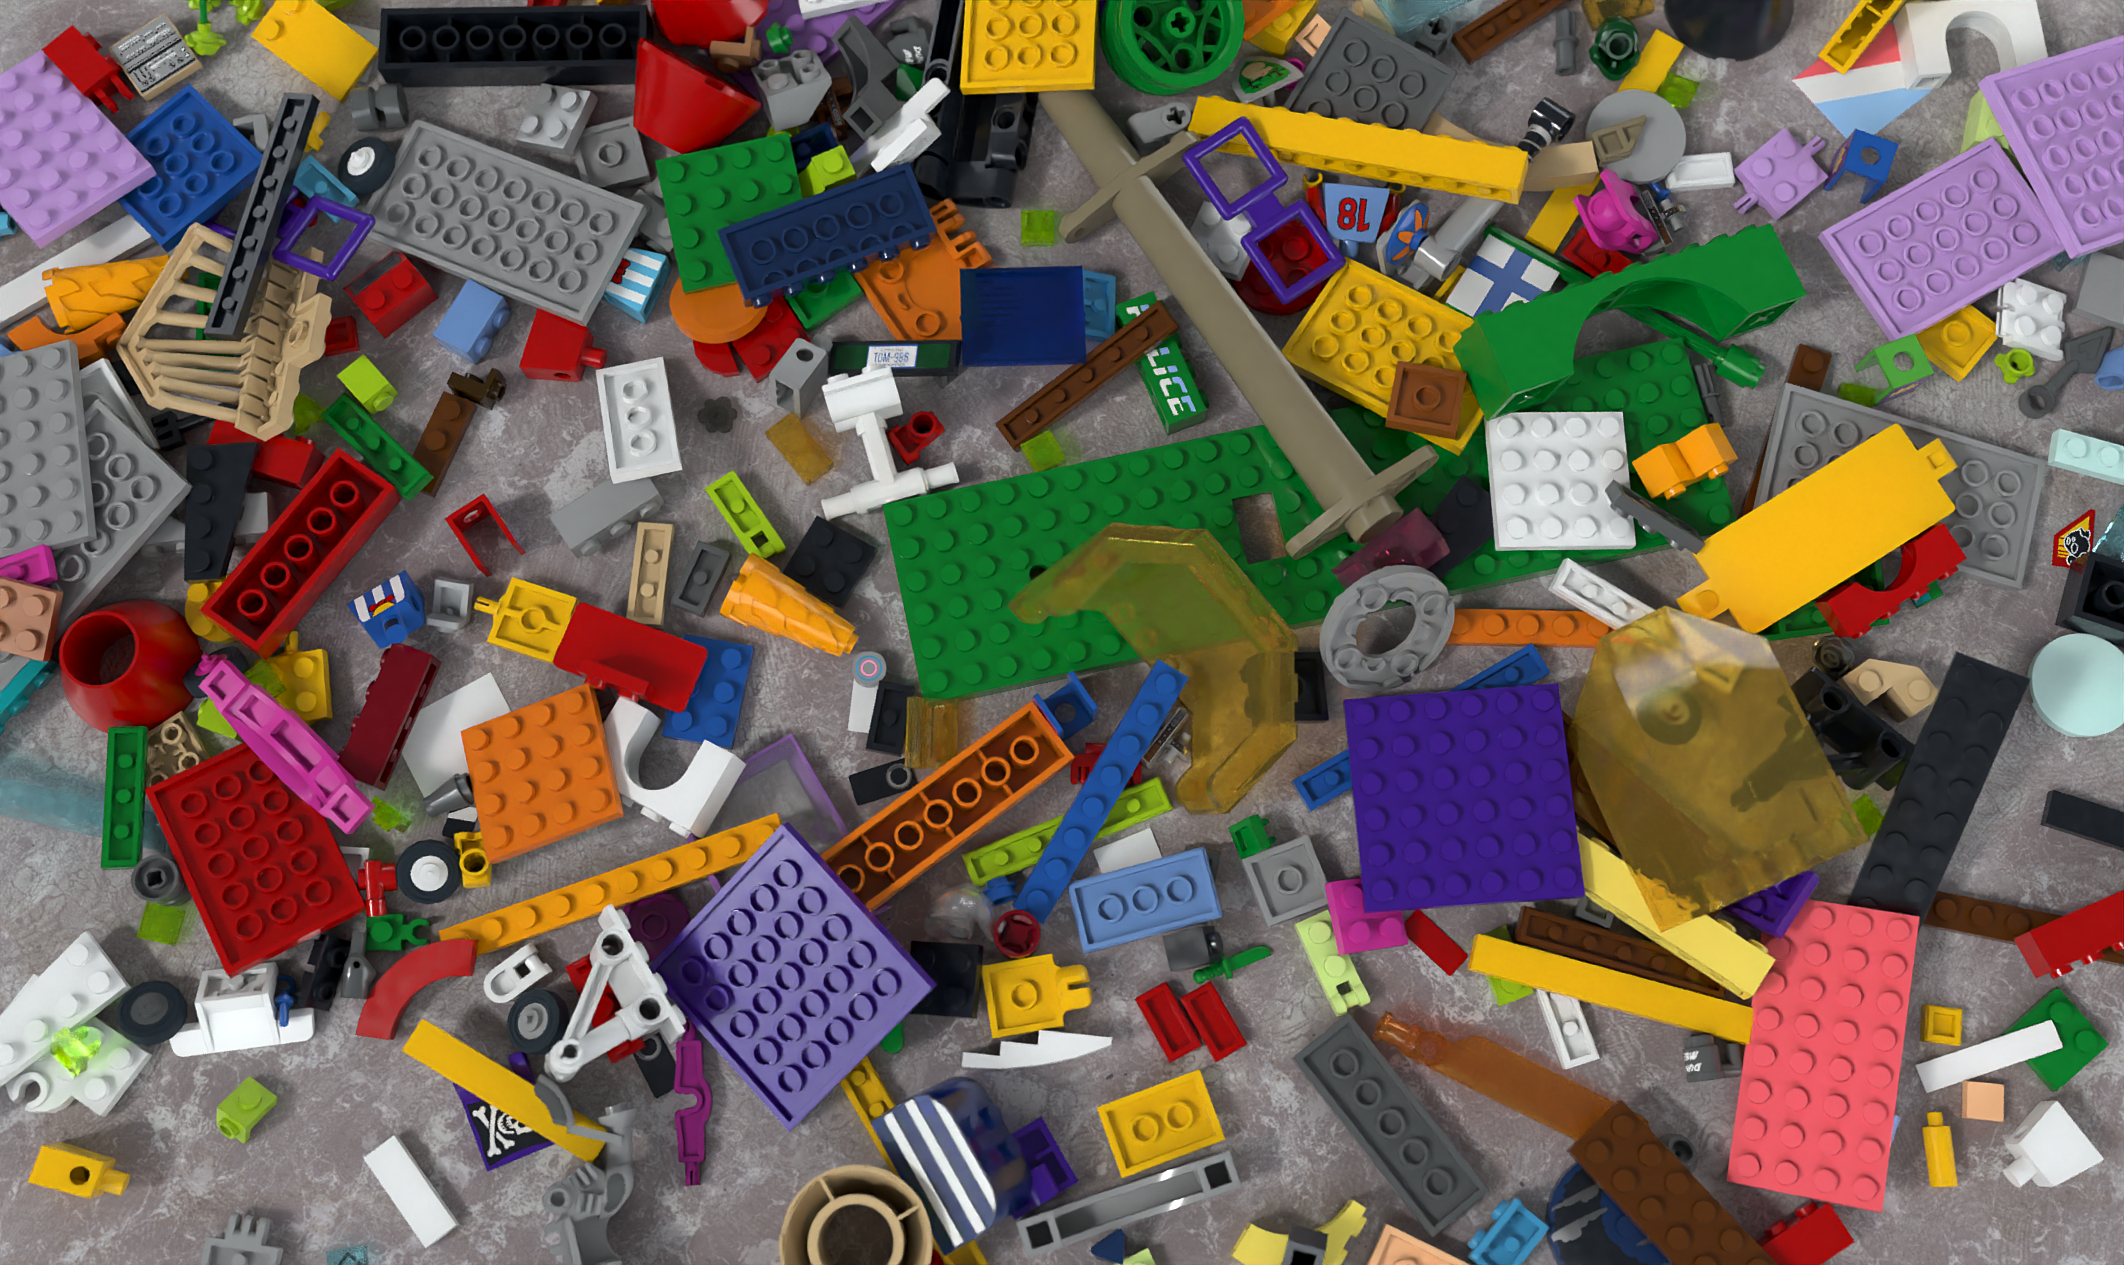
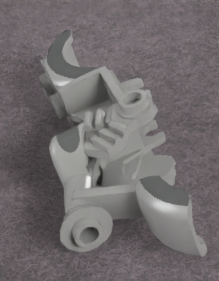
[534,1074,638,1265]

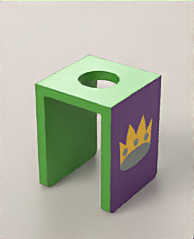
[1854,333,1934,407]

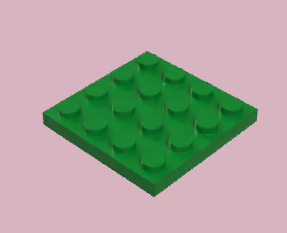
[655,132,803,295]

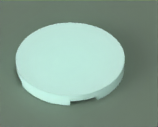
[2027,633,2124,737]

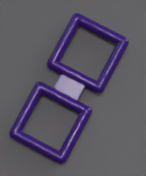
[1182,116,1346,304]
[202,182,376,281]

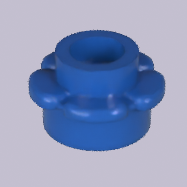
[982,876,1017,906]

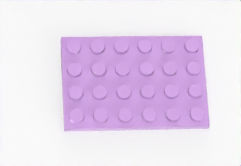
[0,50,157,249]
[1818,136,2065,342]

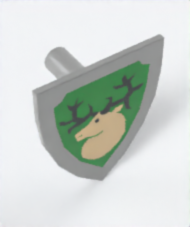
[1231,56,1304,108]

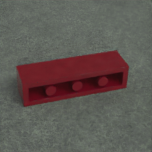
[337,643,442,791]

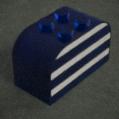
[870,1076,1033,1256]

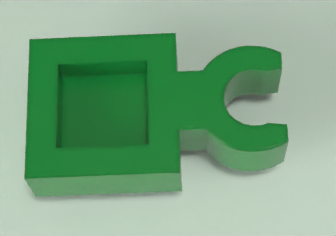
[365,914,431,952]

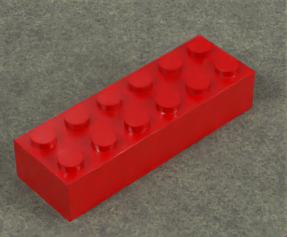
[199,447,401,661]

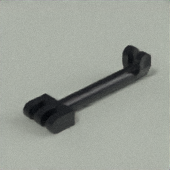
[151,402,239,452]

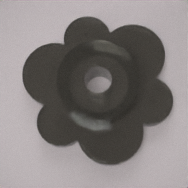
[697,396,738,433]

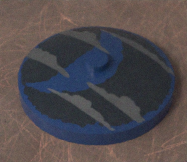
[1545,1162,1672,1265]

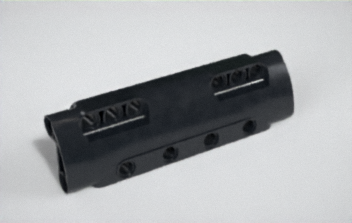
[912,0,1039,209]

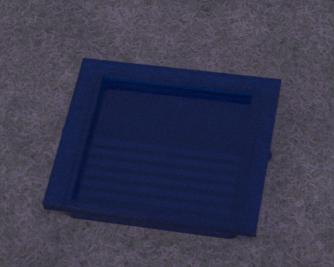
[960,266,1086,367]

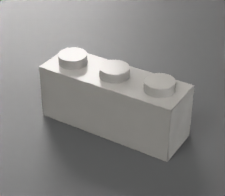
[549,477,665,558]

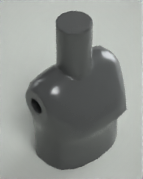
[340,931,376,999]

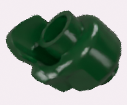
[1588,15,1641,81]

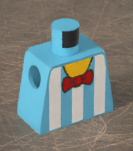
[602,247,672,324]

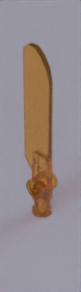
[1372,1010,1650,1141]

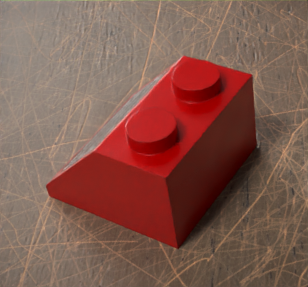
[343,251,439,339]

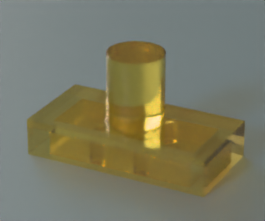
[764,412,834,487]

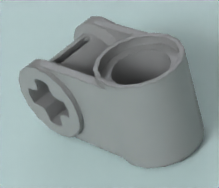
[1126,102,1191,155]

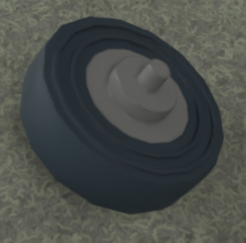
[117,980,187,1046]

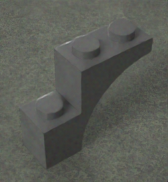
[831,14,903,141]

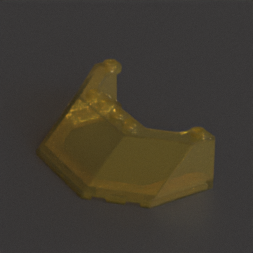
[1007,522,1298,815]

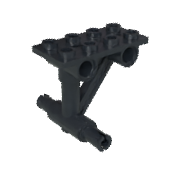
[1730,666,1915,812]

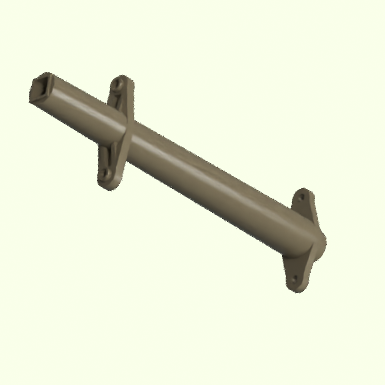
[1038,90,1439,560]

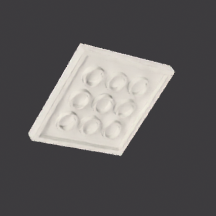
[1484,412,1636,551]

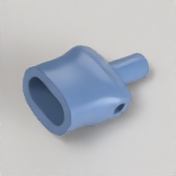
[2094,343,2124,390]

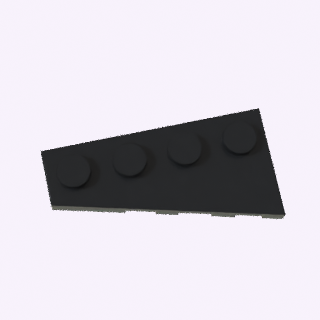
[184,442,262,584]
[1396,474,1494,606]

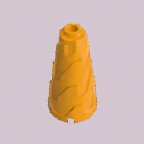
[42,254,190,335]
[719,552,859,657]

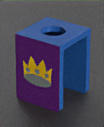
[1823,129,1898,204]

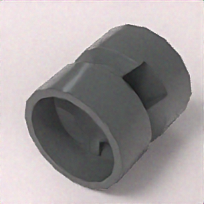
[350,83,409,132]
[131,855,192,907]

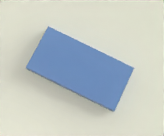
[1067,846,1223,954]

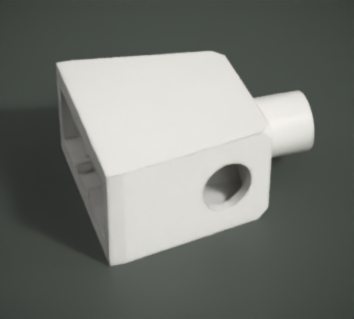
[2003,1101,2104,1188]

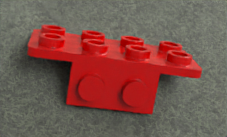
[553,602,708,713]

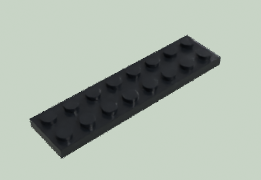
[1845,651,2030,935]

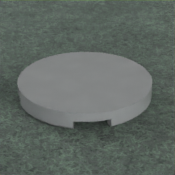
[1584,90,1686,184]

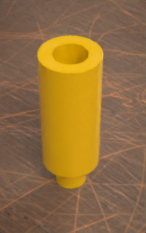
[1922,1112,1958,1187]

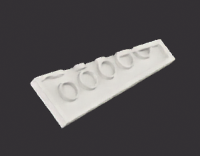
[0,931,131,1087]

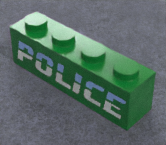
[1115,291,1209,436]

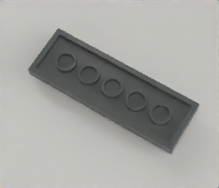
[1291,1013,1489,1237]

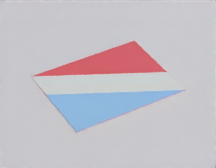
[1792,22,1934,139]

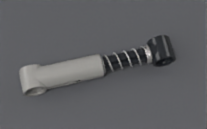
[1413,97,1576,282]

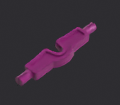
[674,1018,713,1186]

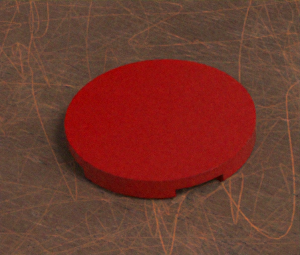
[1230,220,1329,316]

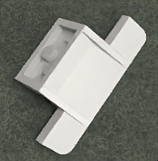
[849,78,951,180]
[169,962,316,1057]

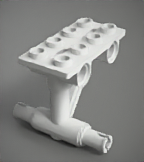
[821,364,959,521]
[544,904,686,1083]

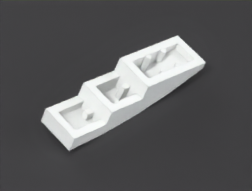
[961,1030,1112,1070]

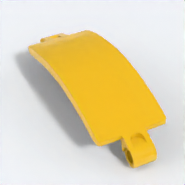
[1676,423,1958,636]

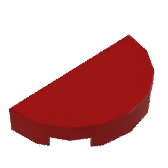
[693,340,740,377]

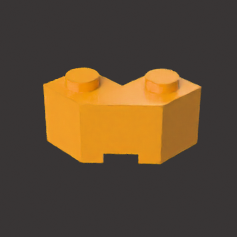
[1632,423,1738,500]

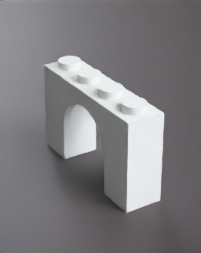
[1893,0,2048,91]
[603,697,746,839]

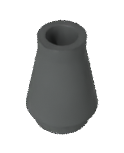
[423,773,474,817]

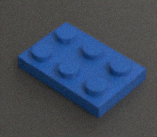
[662,634,755,750]

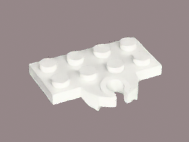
[5,974,153,1117]

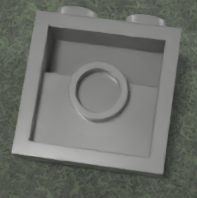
[630,176,676,262]

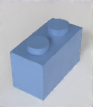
[432,278,511,365]

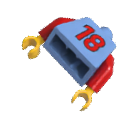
[1302,173,1406,261]

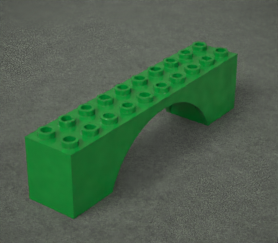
[1453,223,1807,421]

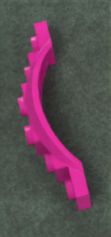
[198,660,376,834]

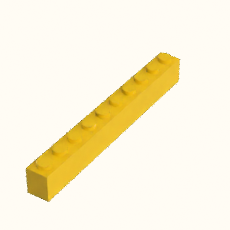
[1187,96,1528,205]

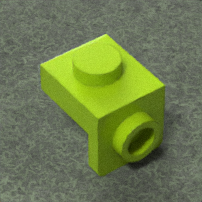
[216,1076,278,1143]

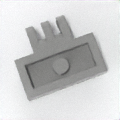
[200,1213,284,1265]

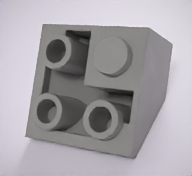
[750,49,832,132]

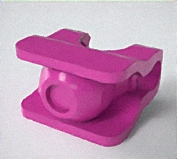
[1573,169,1658,254]

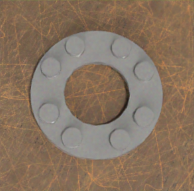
[1319,565,1455,692]

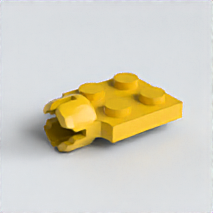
[981,954,1092,1039]

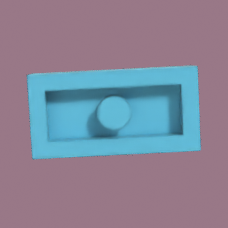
[293,155,360,225]

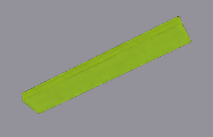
[962,776,1173,889]

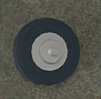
[507,989,570,1056]

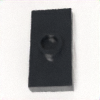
[865,680,915,757]

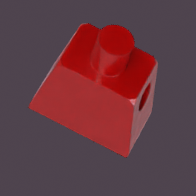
[519,308,607,382]

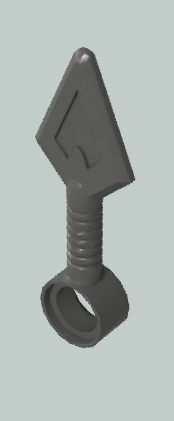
[2018,326,2113,419]

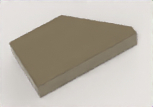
[1586,115,1647,168]

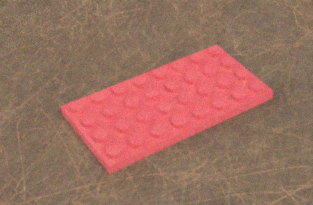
[1726,899,1920,1213]

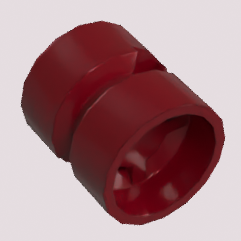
[993,910,1041,960]

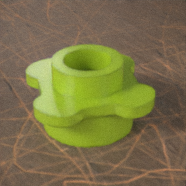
[1994,348,2035,384]

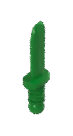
[1193,945,1271,984]

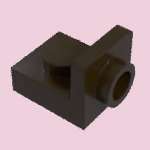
[446,368,506,410]

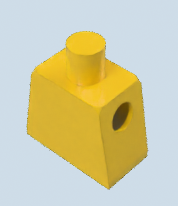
[27,1141,130,1199]

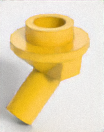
[304,111,331,153]

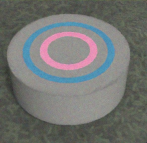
[851,651,887,688]

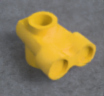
[454,831,492,888]

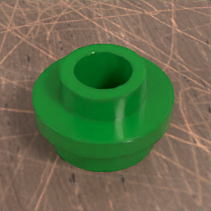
[766,21,794,55]

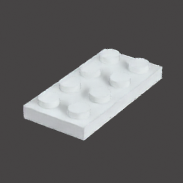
[596,357,683,484]

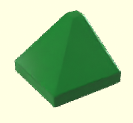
[895,63,924,102]

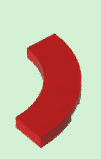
[355,939,479,1040]

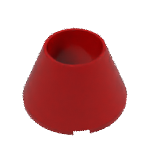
[651,0,770,50]
[633,37,763,154]
[59,599,204,733]

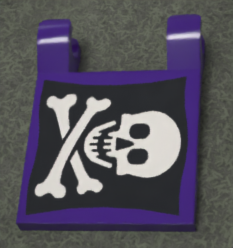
[453,1052,555,1172]

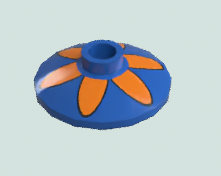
[1386,203,1429,266]

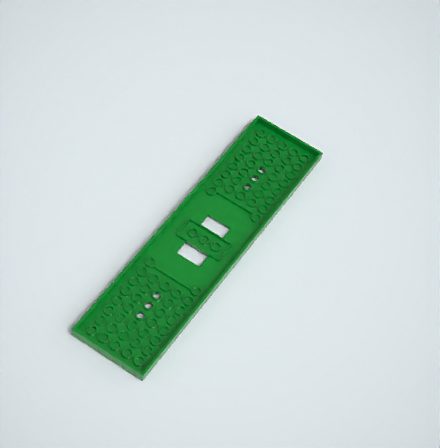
[882,337,1737,709]

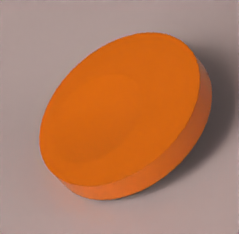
[669,277,768,344]

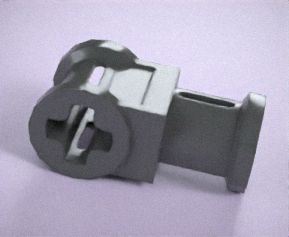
[1414,14,1452,59]

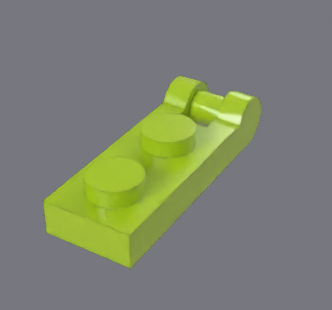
[704,470,787,559]

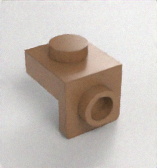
[710,27,762,73]

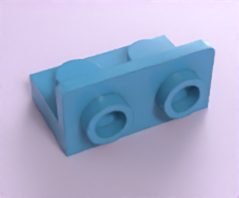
[1061,269,1116,343]

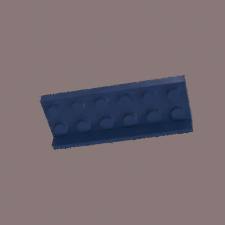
[717,161,937,309]

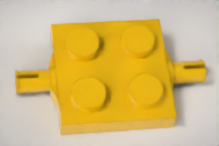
[474,577,580,665]
[254,631,333,726]

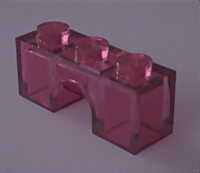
[1331,507,1450,591]

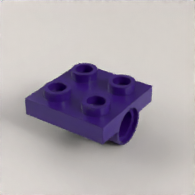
[1721,850,1820,939]
[978,1117,1078,1220]

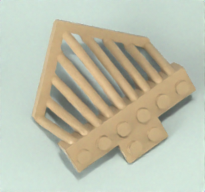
[116,222,332,441]

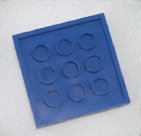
[116,84,263,253]

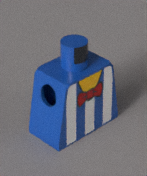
[347,570,425,649]

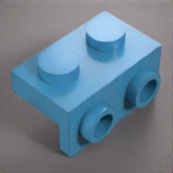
[1467,1197,1549,1265]

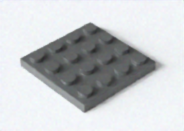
[1283,7,1458,189]

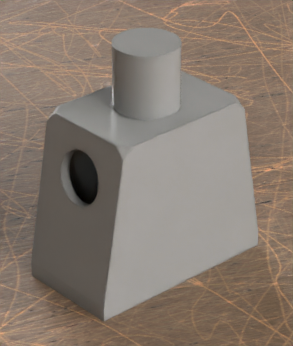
[769,334,833,420]

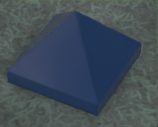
[1090,1228,1127,1265]

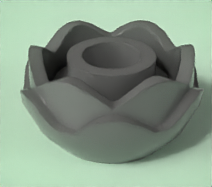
[1812,635,1855,677]
[1658,1133,1698,1174]

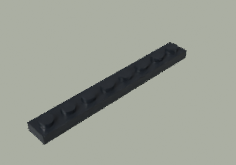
[203,93,320,342]

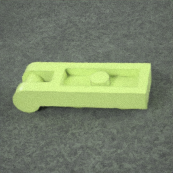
[1294,910,1371,1017]

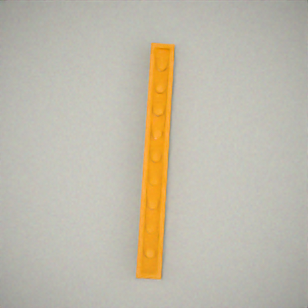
[438,813,783,958]

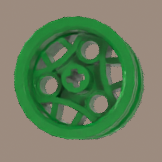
[1099,0,1245,97]

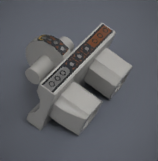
[1633,190,1686,256]
[1141,707,1192,771]

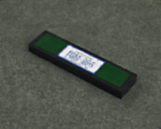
[828,340,962,378]

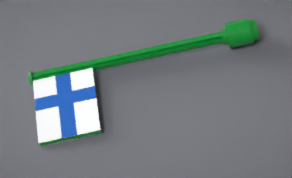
[1445,222,1767,390]

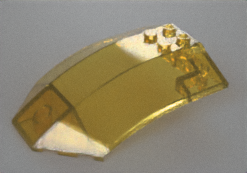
[1568,606,1870,933]

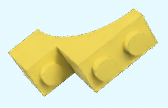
[1229,1199,1367,1265]

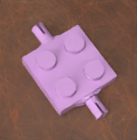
[1733,127,1828,221]

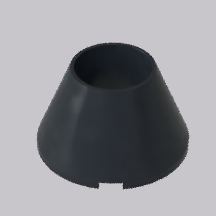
[1663,0,1794,62]

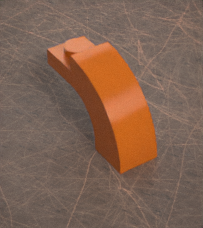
[6,311,130,368]

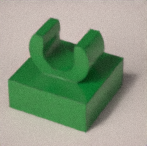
[1228,814,1276,860]

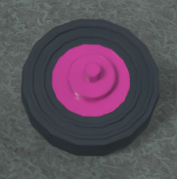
[183,646,249,698]

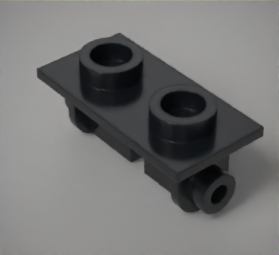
[295,933,351,1012]

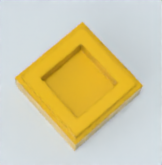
[1920,1004,1962,1046]

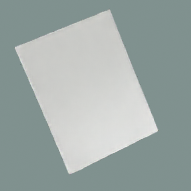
[401,672,511,798]

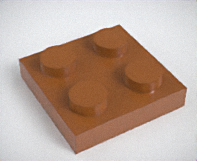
[1385,361,1467,439]

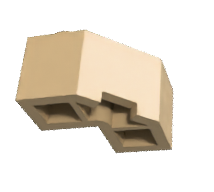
[1834,658,1938,723]

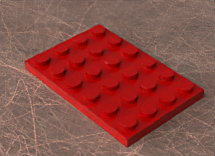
[145,742,366,978]

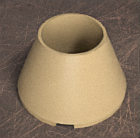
[779,1165,933,1265]

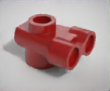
[885,411,945,466]
[357,859,397,917]

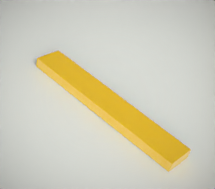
[401,1018,606,1164]

